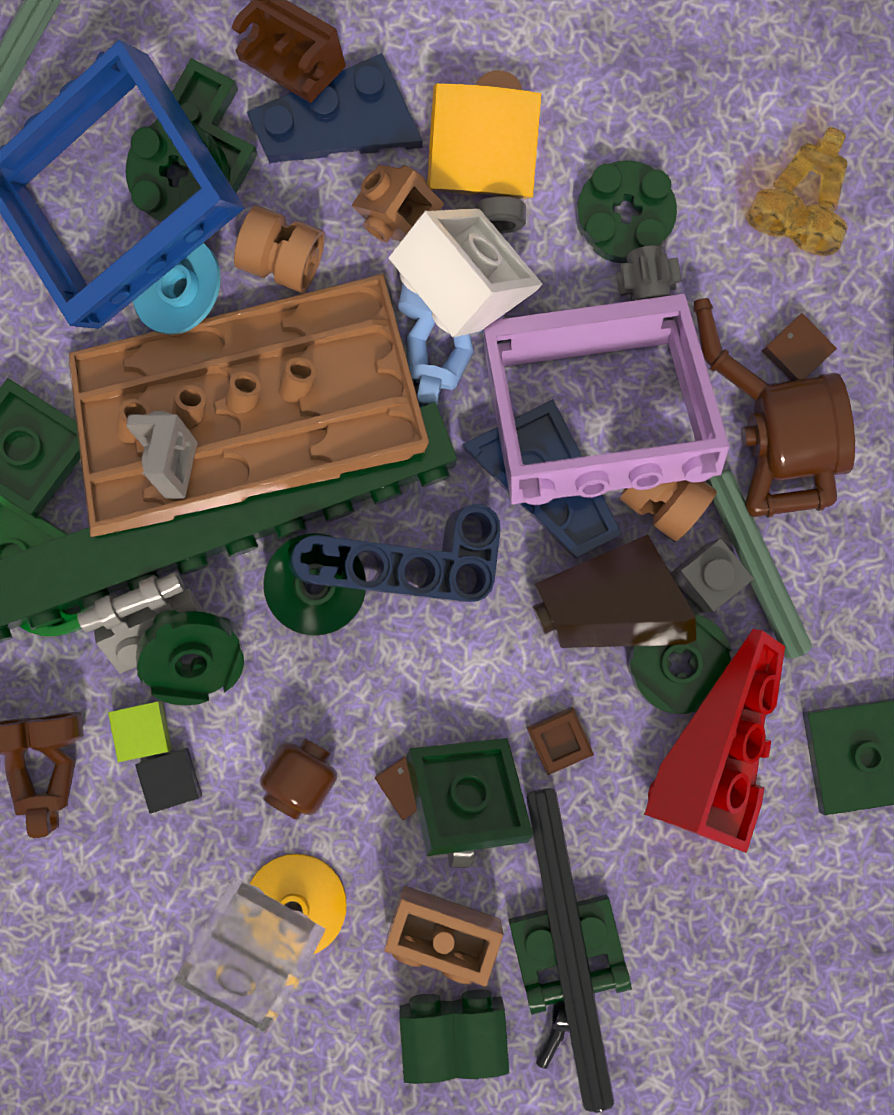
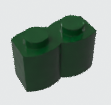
[399,989,510,1084]

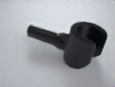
[536,1001,569,1069]

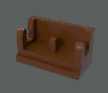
[232,0,346,103]

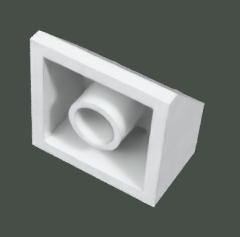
[388,209,542,337]

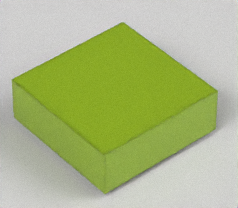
[108,701,172,762]

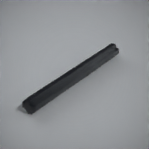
[526,788,614,1113]

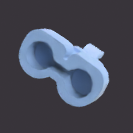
[398,283,483,407]

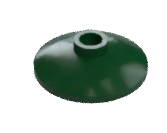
[263,533,366,636]

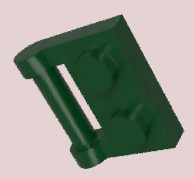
[508,894,632,1015]

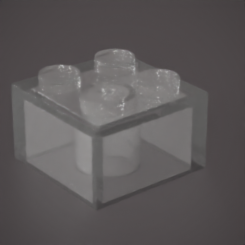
[174,876,326,1034]

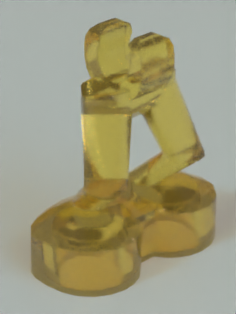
[746,127,848,256]

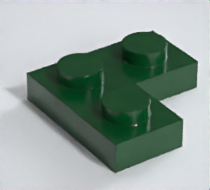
[155,58,258,193]

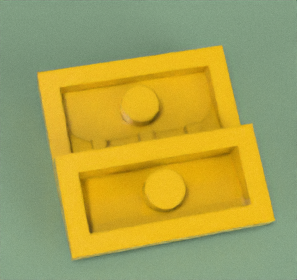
[427,83,541,199]

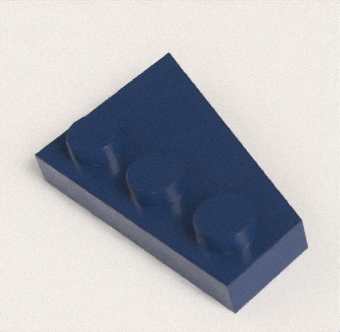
[247,53,423,163]
[462,399,622,558]

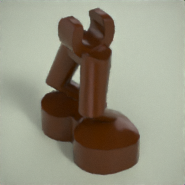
[0,712,84,838]

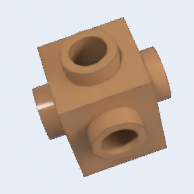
[351,165,444,243]

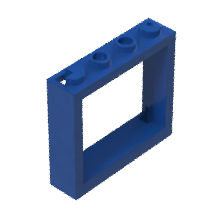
[0,39,245,329]

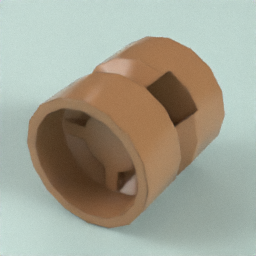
[234,205,325,293]
[618,480,717,542]

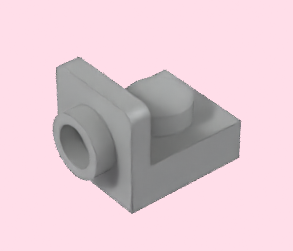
[126,411,198,499]

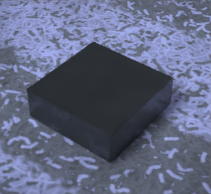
[135,748,202,814]

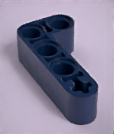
[289,504,501,602]

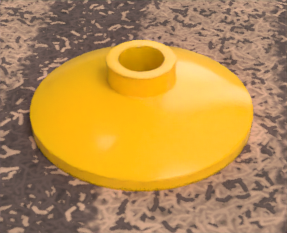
[244,854,347,958]

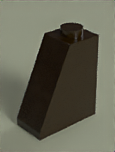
[532,534,696,648]

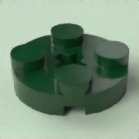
[126,121,229,222]
[576,160,677,263]
[136,610,244,706]
[627,614,731,714]

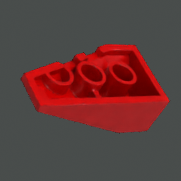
[644,628,785,853]

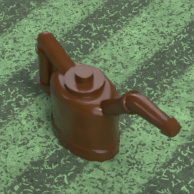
[693,298,855,518]

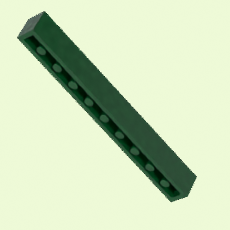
[0,402,457,643]

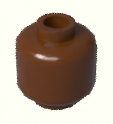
[260,738,337,820]

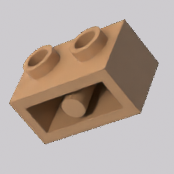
[384,885,504,987]

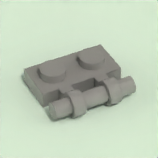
[77,572,205,674]

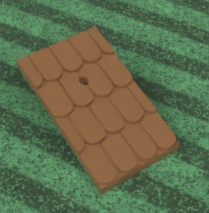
[69,274,429,537]

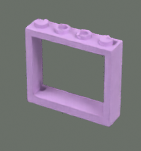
[483,294,729,505]

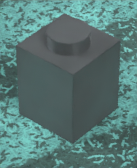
[670,538,754,613]

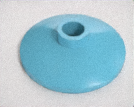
[133,243,221,335]

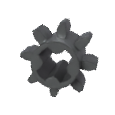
[616,245,682,301]

